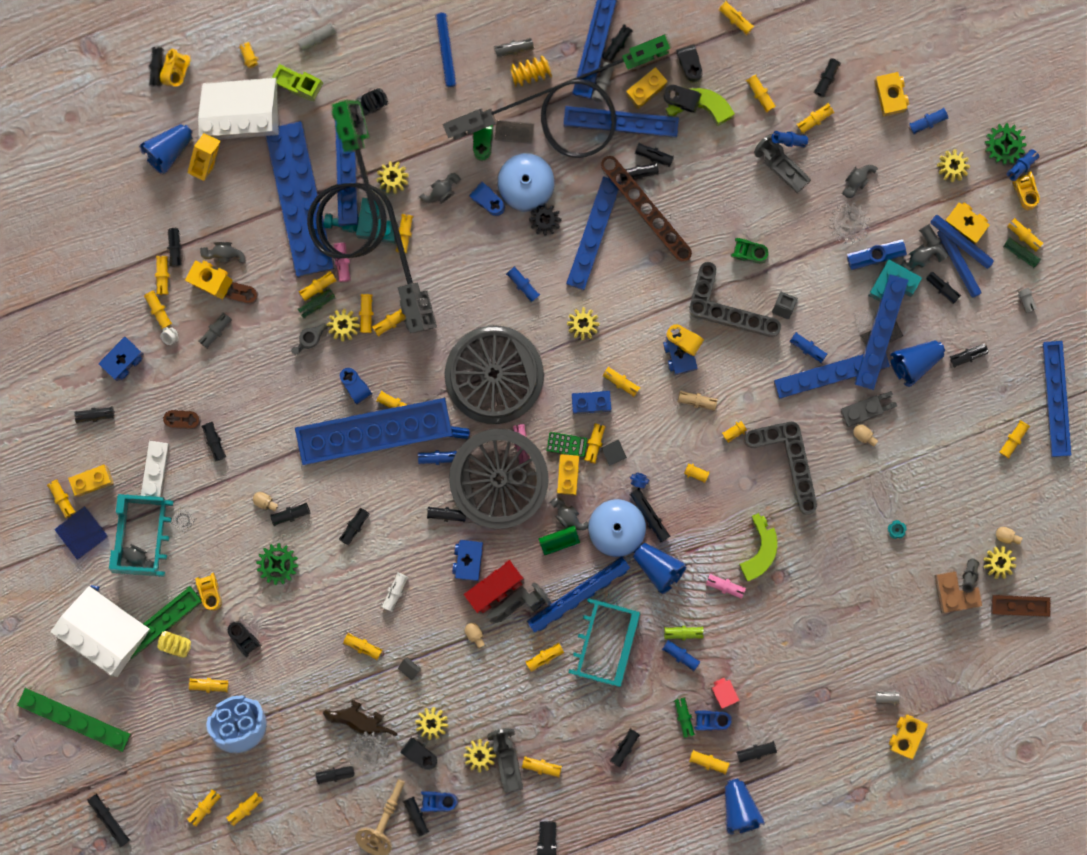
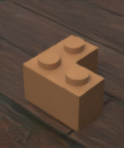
[934,571,982,613]

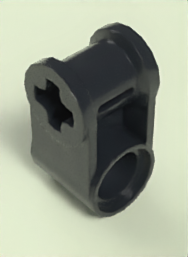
[676,44,702,83]
[663,85,702,113]
[227,621,262,658]
[400,737,437,770]

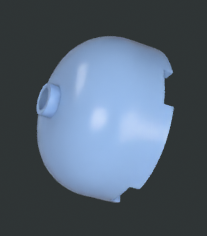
[497,153,555,212]
[588,499,646,557]
[207,695,267,753]

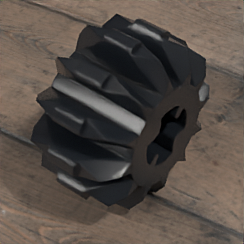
[356,88,388,116]
[529,203,562,236]

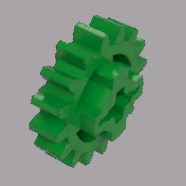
[984,123,1027,165]
[256,543,299,585]

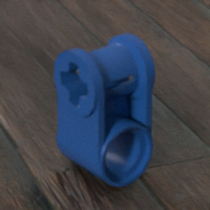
[469,181,505,216]
[340,368,372,404]
[695,711,732,730]
[421,791,458,812]

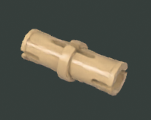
[677,390,717,411]

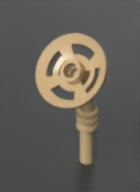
[355,779,405,855]

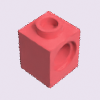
[712,678,739,709]

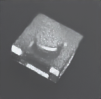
[854,308,875,332]

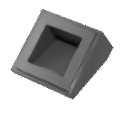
[772,291,798,319]
[601,440,627,466]
[398,657,421,680]

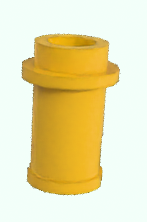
[239,42,259,68]
[722,421,747,443]
[684,463,709,483]

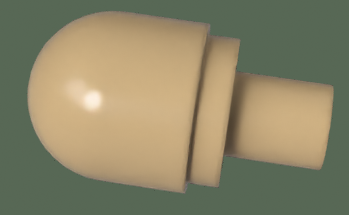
[853,425,878,447]
[253,492,279,512]
[995,526,1022,545]
[465,623,485,649]

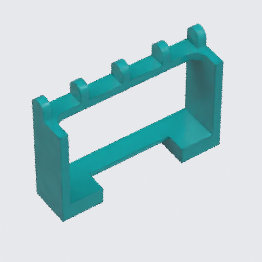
[109,494,174,577]
[568,598,640,687]

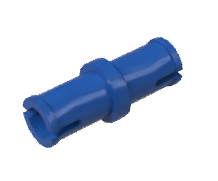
[909,108,949,134]
[772,131,808,147]
[1007,149,1039,181]
[506,266,540,303]
[790,332,828,364]
[418,450,457,465]
[662,640,701,672]

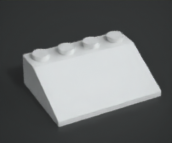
[198,78,279,139]
[51,586,150,677]

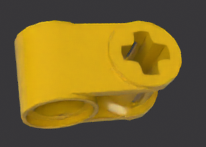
[159,48,191,87]
[1012,171,1040,210]
[666,324,704,356]
[195,572,222,611]

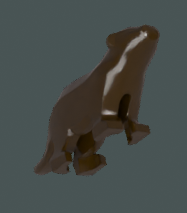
[323,700,398,736]

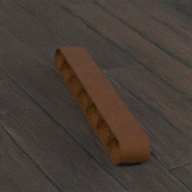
[601,156,692,262]

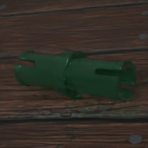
[1003,237,1041,269]
[297,288,336,319]

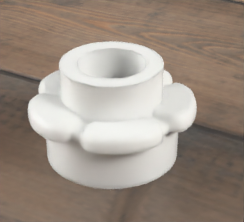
[160,327,179,345]

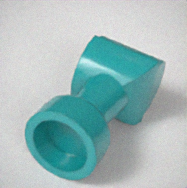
[324,213,359,233]

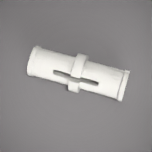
[381,572,409,612]

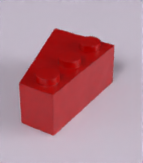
[463,559,524,614]

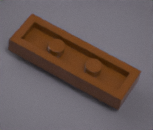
[991,595,1051,617]

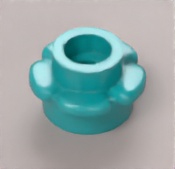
[888,520,907,539]

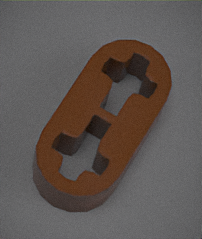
[225,282,258,304]
[163,410,200,429]

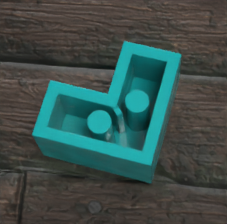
[356,197,398,244]
[868,259,922,302]

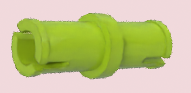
[664,625,704,641]

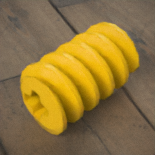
[511,55,552,88]

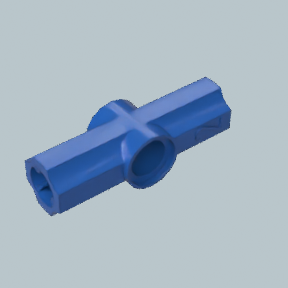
[847,239,907,270]

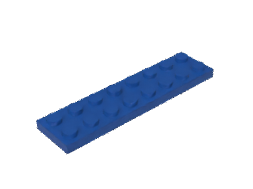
[266,121,334,277]
[295,397,453,465]

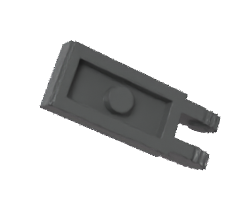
[841,391,897,427]

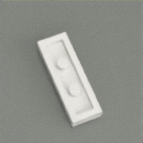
[141,441,169,497]

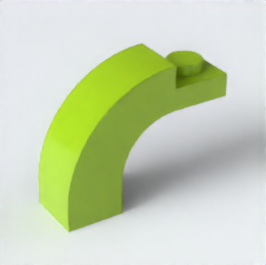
[272,64,324,101]
[666,88,735,127]
[739,513,777,582]

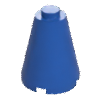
[139,124,193,175]
[890,340,945,387]
[633,543,687,595]
[725,779,765,835]

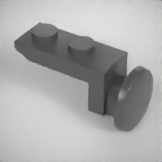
[754,134,811,193]
[487,582,551,623]
[487,728,524,793]

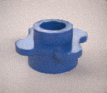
[630,473,650,488]

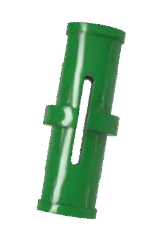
[673,697,695,738]

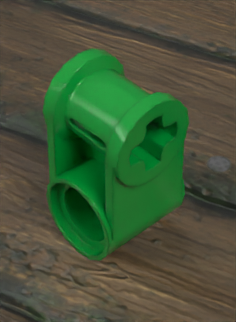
[473,125,493,161]
[731,238,768,264]

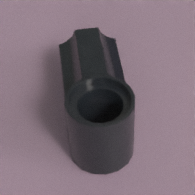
[537,821,557,855]

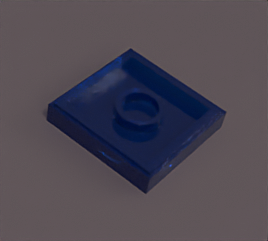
[54,506,109,560]

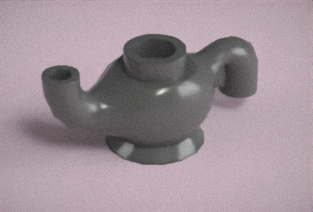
[841,165,878,198]
[418,173,461,204]
[200,242,246,263]
[900,244,945,271]
[291,323,328,355]
[549,497,589,530]
[122,544,154,568]

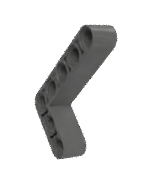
[689,262,781,337]
[745,421,817,515]

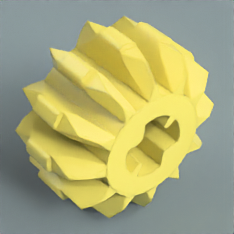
[937,149,970,182]
[377,161,409,194]
[567,307,600,340]
[327,309,360,342]
[983,547,1016,579]
[157,631,191,658]
[415,707,448,740]
[463,739,496,772]

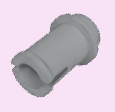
[1018,288,1038,313]
[876,690,899,705]

